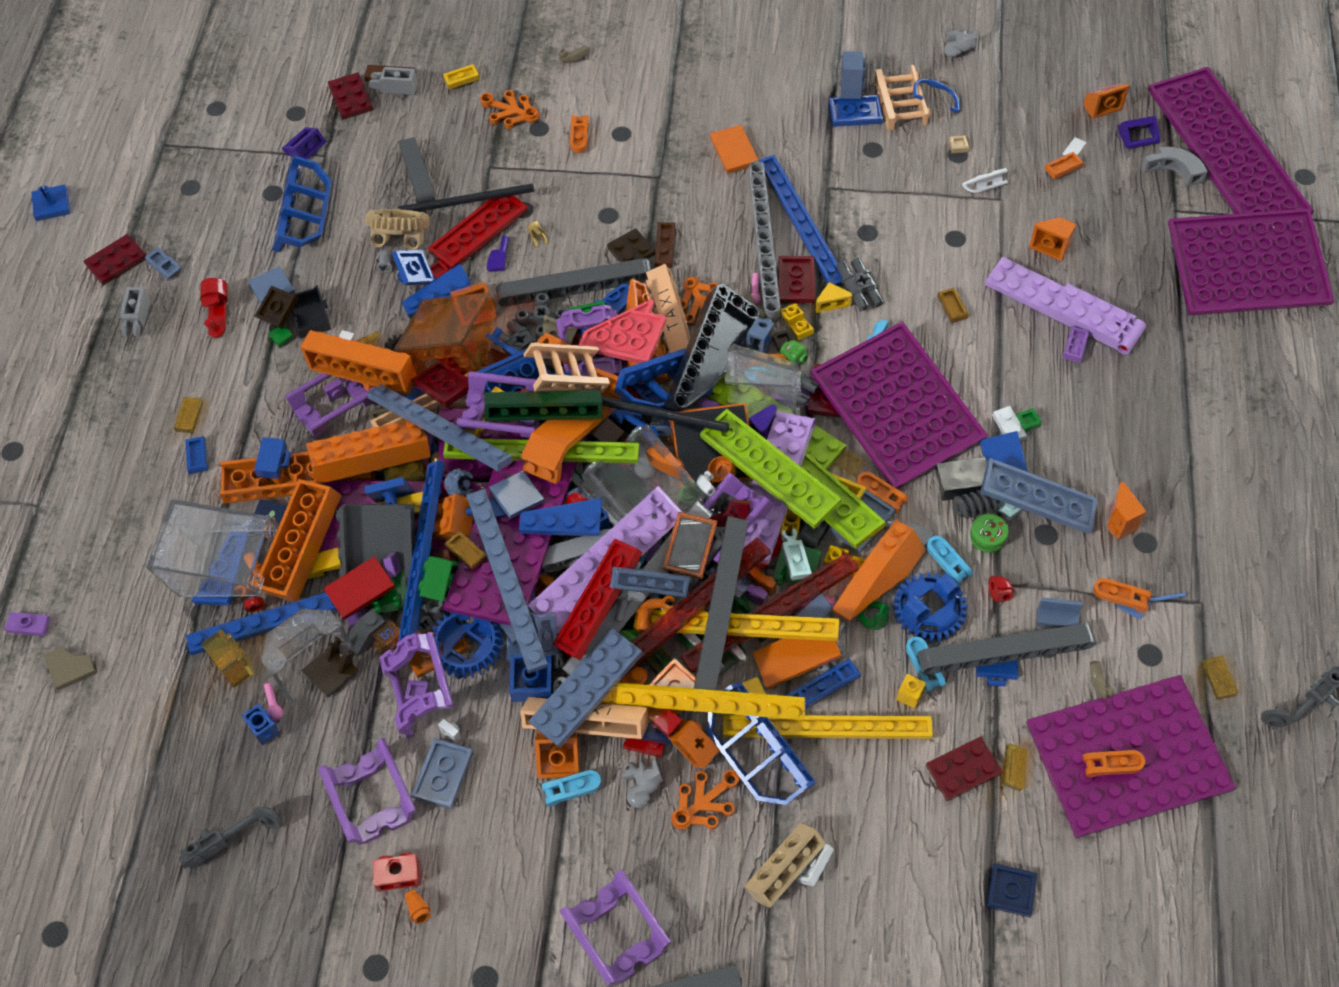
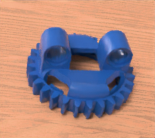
[893,572,968,643]
[431,612,504,679]

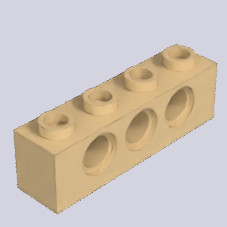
[744,823,826,908]

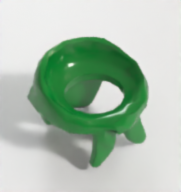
[858,601,889,630]

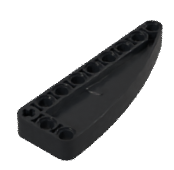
[664,284,759,412]

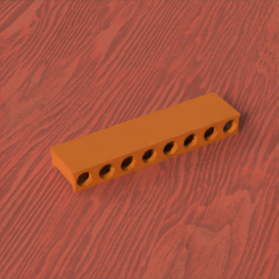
[220,452,375,504]

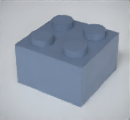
[841,51,866,99]

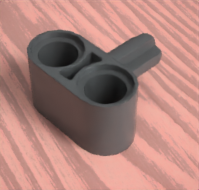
[798,520,830,549]

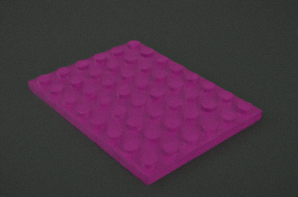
[1167,208,1334,316]
[810,321,988,489]
[1026,675,1236,839]

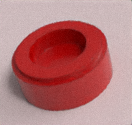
[244,597,265,612]

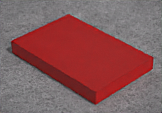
[323,556,395,620]

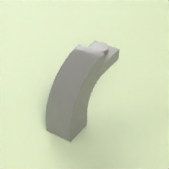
[1142,147,1208,186]

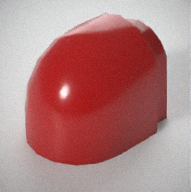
[988,576,1014,603]

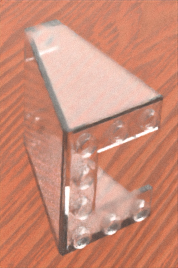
[580,424,707,522]
[146,499,279,597]

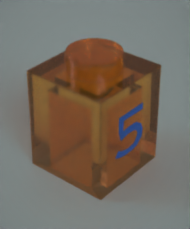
[372,619,400,652]

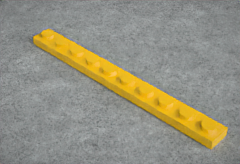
[634,610,840,641]
[601,683,805,720]
[723,715,933,739]

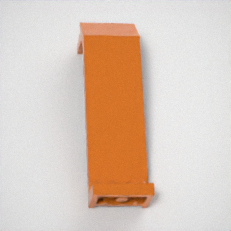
[520,368,627,484]

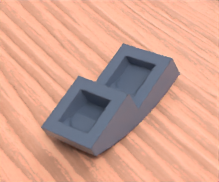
[145,247,182,279]

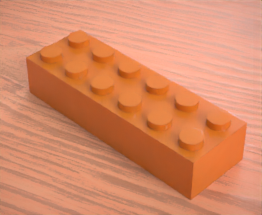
[300,330,417,395]
[306,420,431,484]
[253,479,342,602]

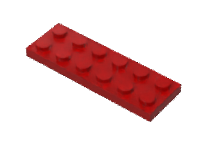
[428,196,528,270]
[552,538,643,660]

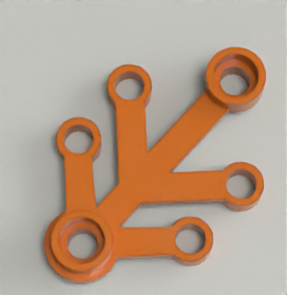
[480,90,539,129]
[680,277,718,326]
[671,770,739,830]

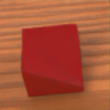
[653,709,683,738]

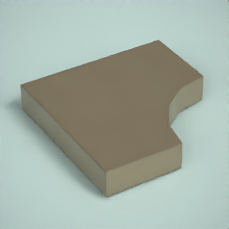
[44,647,96,690]

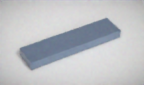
[610,567,690,597]

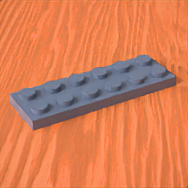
[980,458,1098,534]
[529,628,643,748]

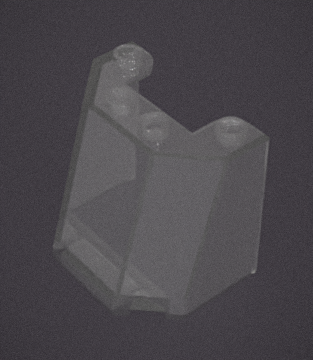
[725,344,801,421]
[261,609,356,703]

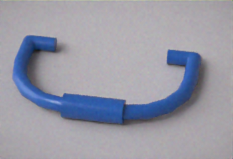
[913,78,960,113]

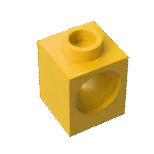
[896,674,926,709]

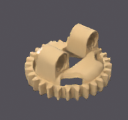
[365,209,430,250]

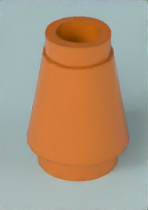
[405,890,431,924]

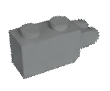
[369,67,418,95]
[120,287,150,336]

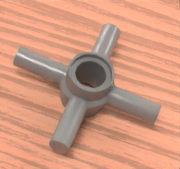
[615,562,645,622]

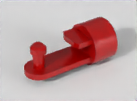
[200,278,228,338]

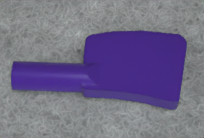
[487,236,509,272]

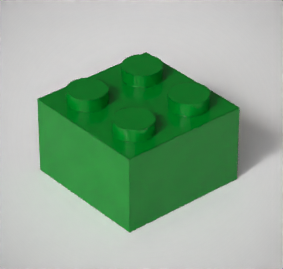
[419,556,460,602]

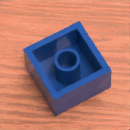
[509,654,554,702]

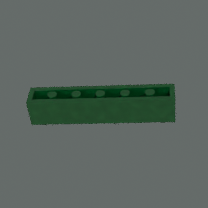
[484,390,602,421]

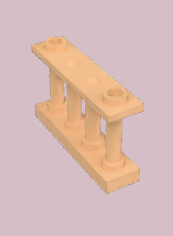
[874,65,931,130]
[524,342,610,395]

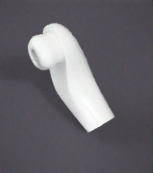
[697,471,716,496]

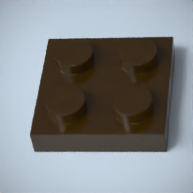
[607,228,655,263]
[254,286,299,329]

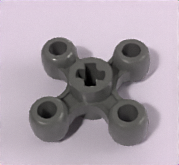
[515,293,568,339]

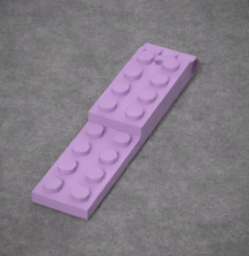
[984,257,1146,355]
[741,411,815,565]
[528,486,682,634]

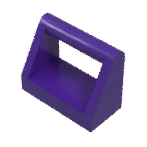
[1117,116,1160,149]
[282,127,326,159]
[748,404,777,440]

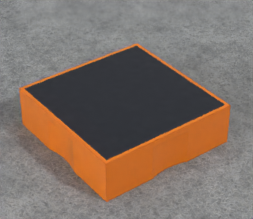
[669,403,753,490]

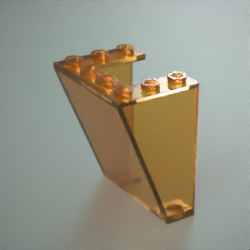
[394,292,496,375]

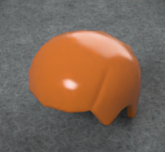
[708,456,736,484]

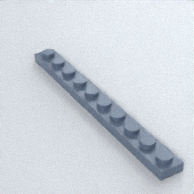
[367,384,512,471]
[466,489,548,673]

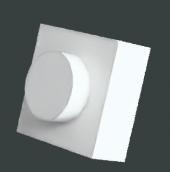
[438,719,461,744]

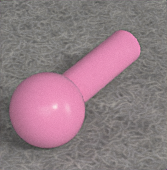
[750,273,762,305]
[264,683,283,721]

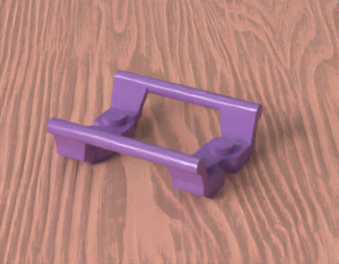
[556,305,627,377]
[457,371,540,438]
[284,373,374,438]
[703,472,774,564]
[380,632,454,738]
[318,738,416,845]
[560,869,671,986]

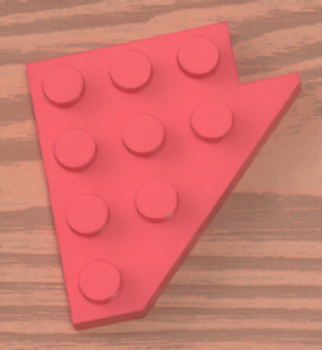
[578,299,667,363]

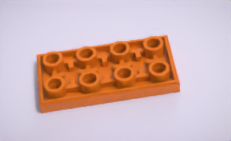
[752,638,842,689]

